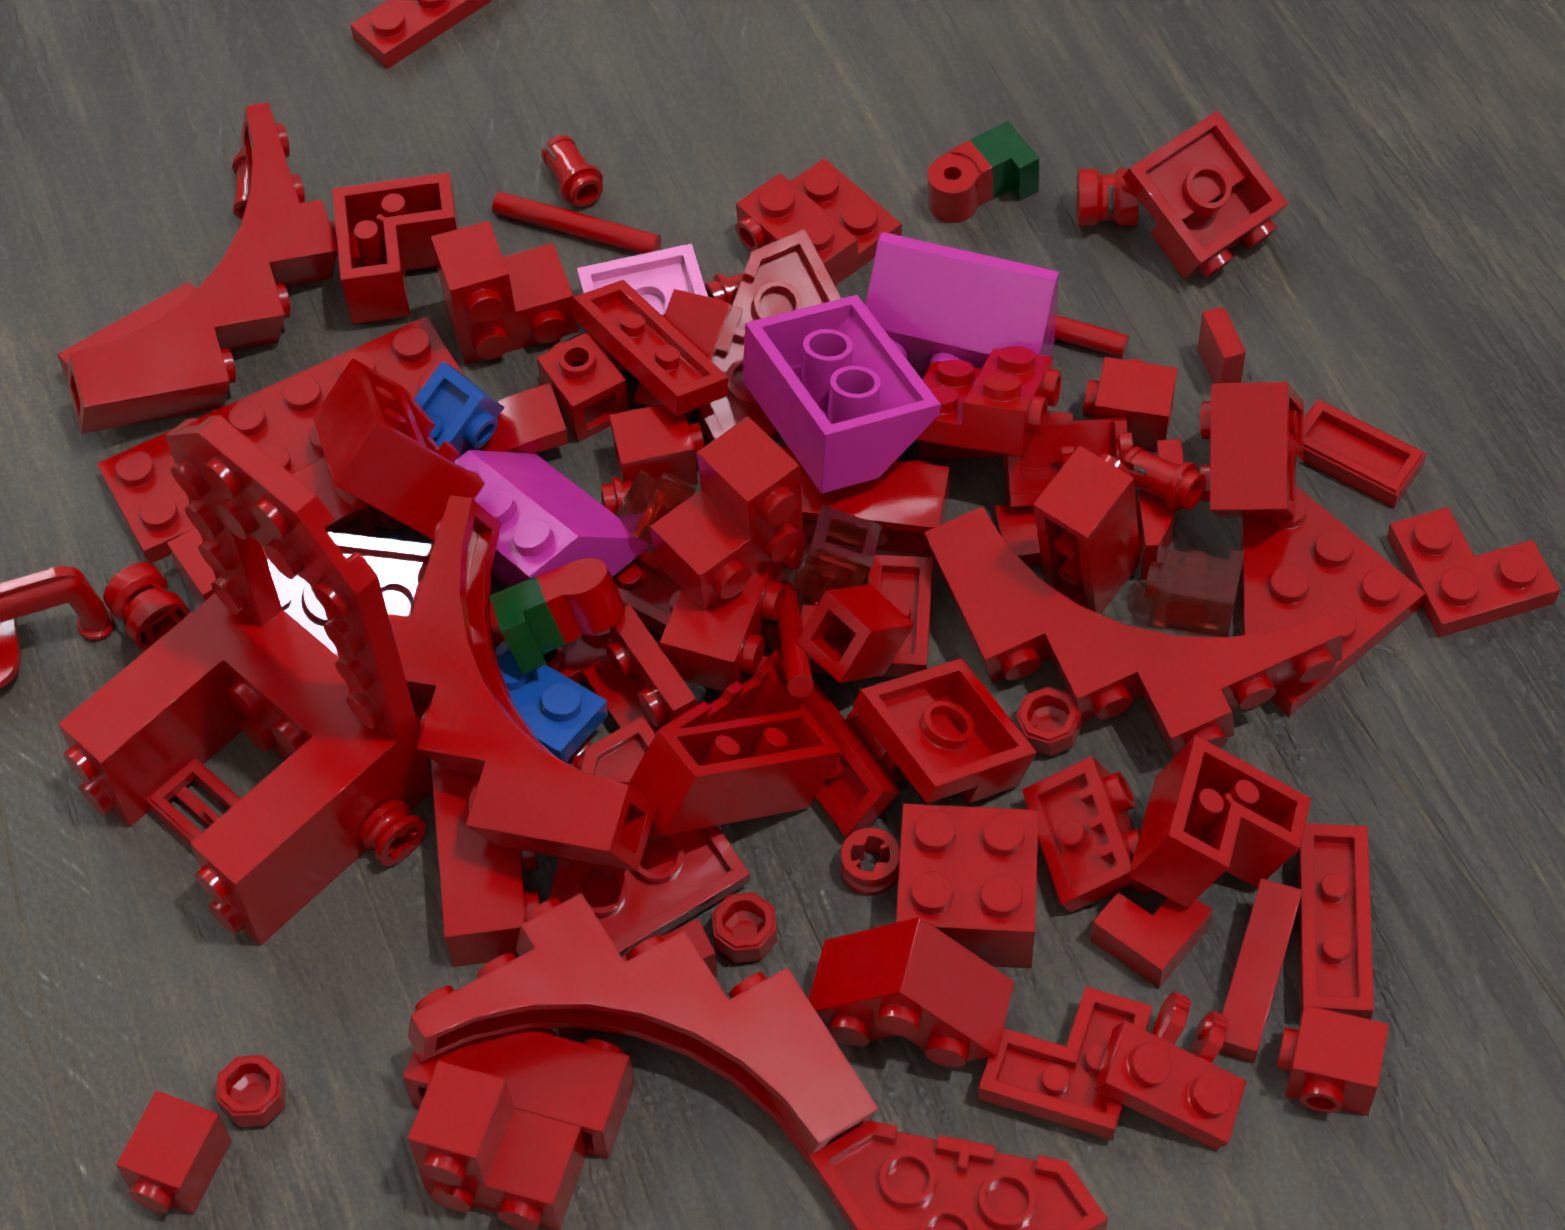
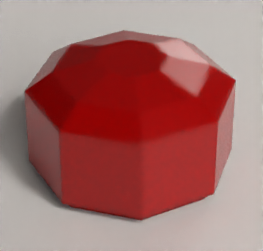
[1016,686,1082,756]
[712,892,777,963]
[216,1055,286,1127]

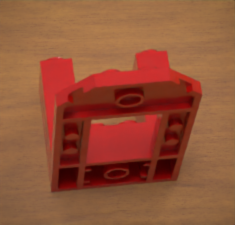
[58,415,433,946]

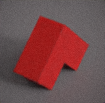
[1090,892,1213,988]

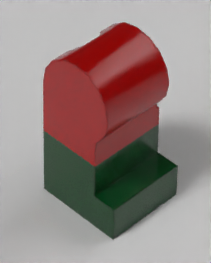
[927,121,1039,223]
[489,558,625,675]

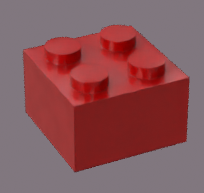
[896,804,1039,968]

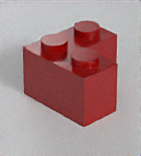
[332,172,459,324]
[431,221,579,365]
[1200,382,1304,518]
[650,416,804,611]
[1128,735,1311,908]
[808,917,1015,1068]
[407,1061,587,1230]

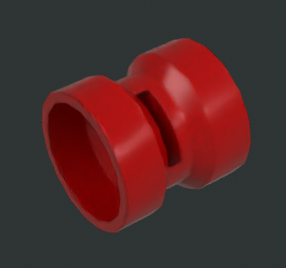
[1076,168,1139,226]
[103,562,190,650]

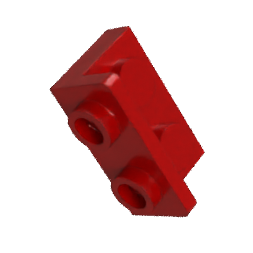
[582,604,697,734]
[1022,756,1154,913]

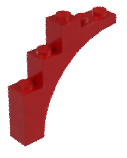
[67,102,338,434]
[389,496,657,871]
[924,506,1342,758]
[408,893,878,1164]

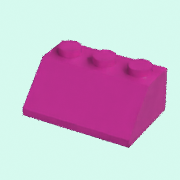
[865,232,1059,376]
[743,295,941,494]
[454,450,649,588]

